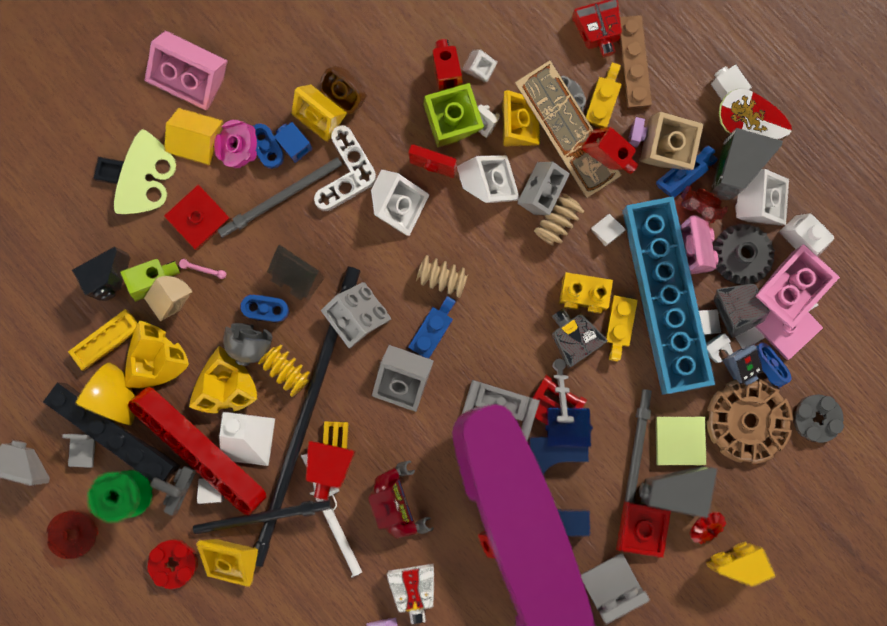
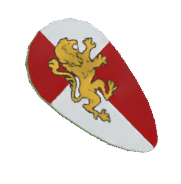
[719,89,792,139]

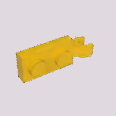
[586,62,621,128]
[606,295,638,362]

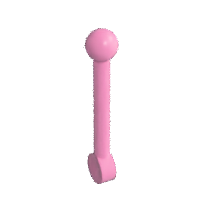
[179,259,226,279]

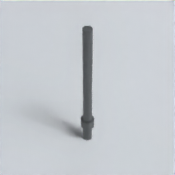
[218,157,342,238]
[625,389,652,503]

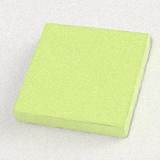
[656,417,706,465]

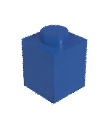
[274,122,313,163]

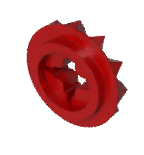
[690,512,726,544]

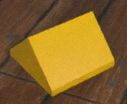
[292,85,347,142]
[502,90,540,146]
[165,108,223,165]
[197,539,258,587]

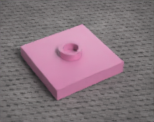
[755,310,823,360]

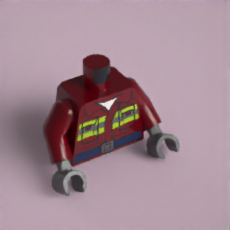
[368,461,434,538]

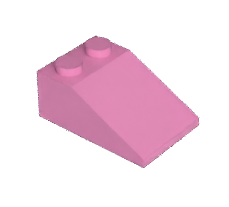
[680,216,718,274]
[756,244,840,329]

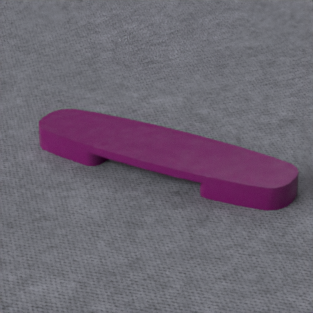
[452,404,595,626]

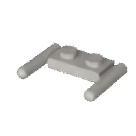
[462,380,539,441]

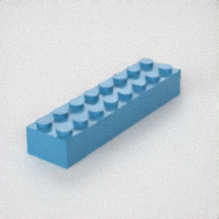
[622,196,715,395]

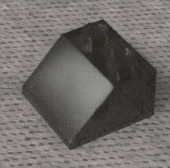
[267,245,325,300]

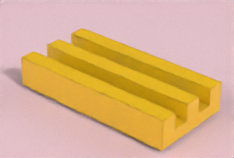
[323,421,349,449]

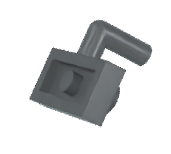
[151,466,196,516]

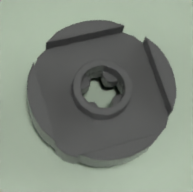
[793,394,844,443]

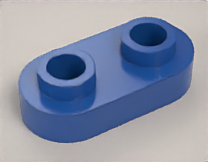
[253,124,284,169]
[241,295,289,322]
[756,343,791,387]

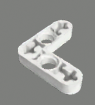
[314,126,376,211]

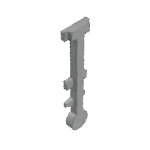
[553,359,574,423]

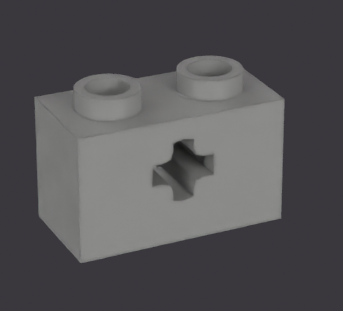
[517,162,570,215]

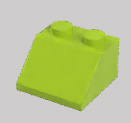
[423,83,484,148]

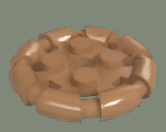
[706,379,793,464]

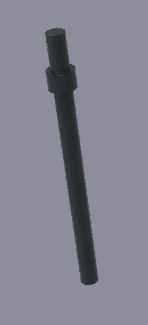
[193,499,333,534]

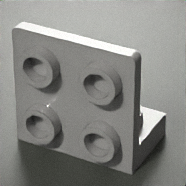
[321,282,391,348]
[581,553,650,624]

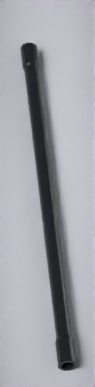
[254,266,361,567]

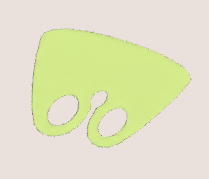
[114,129,176,214]

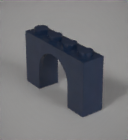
[528,437,590,536]

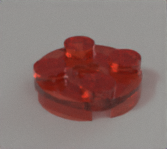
[681,186,728,223]
[46,510,98,559]

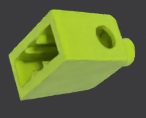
[120,259,180,302]

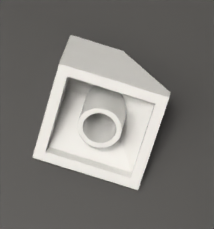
[457,155,520,203]
[371,169,429,236]
[735,169,789,225]
[220,412,276,466]

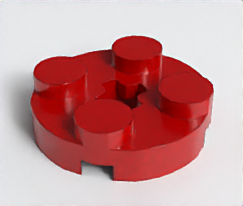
[147,539,198,589]

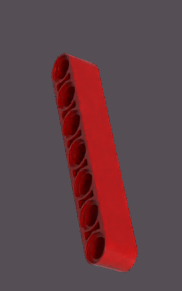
[128,387,267,515]

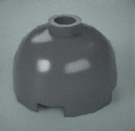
[223,323,273,366]

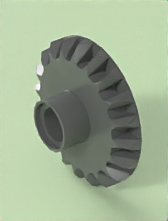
[713,224,775,285]

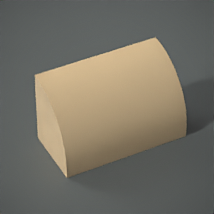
[144,276,192,321]

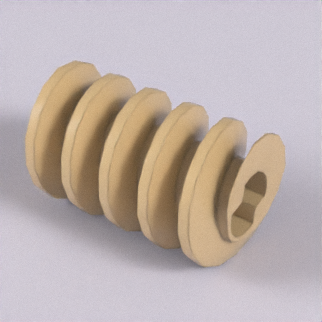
[534,193,584,246]
[416,255,468,298]

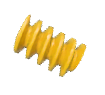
[258,344,310,397]

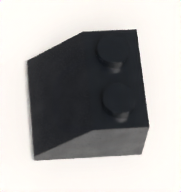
[72,246,131,301]

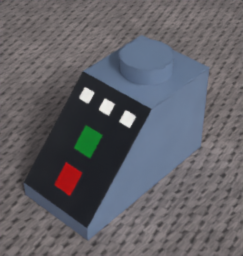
[722,345,763,385]

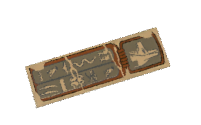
[515,61,621,198]

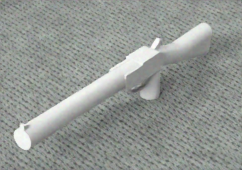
[300,454,362,577]

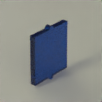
[545,408,593,448]

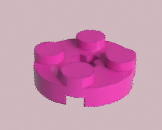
[214,120,257,168]

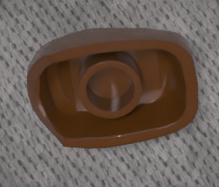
[320,66,367,114]

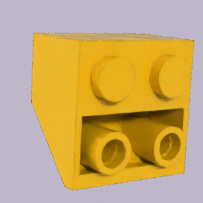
[706,542,775,586]

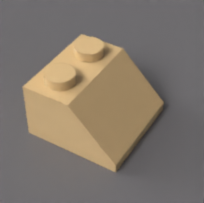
[639,112,703,170]

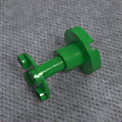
[87,470,153,523]

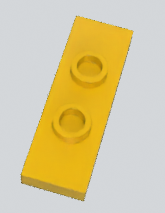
[68,309,138,371]

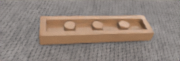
[620,15,652,110]

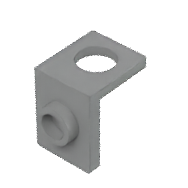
[63,434,95,468]

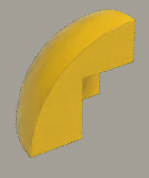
[125,321,189,388]
[189,346,257,413]
[75,363,135,425]

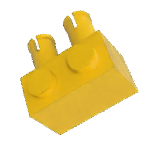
[559,272,613,314]

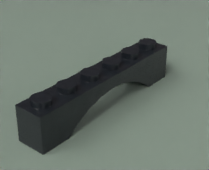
[43,382,180,483]

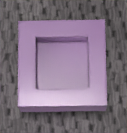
[628,117,647,148]

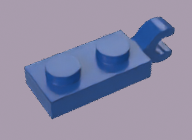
[656,146,718,198]
[408,296,456,359]

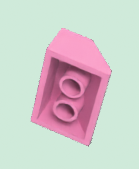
[145,31,227,110]

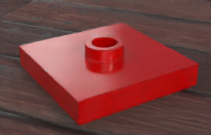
[408,144,457,178]
[164,184,231,251]
[616,501,671,558]

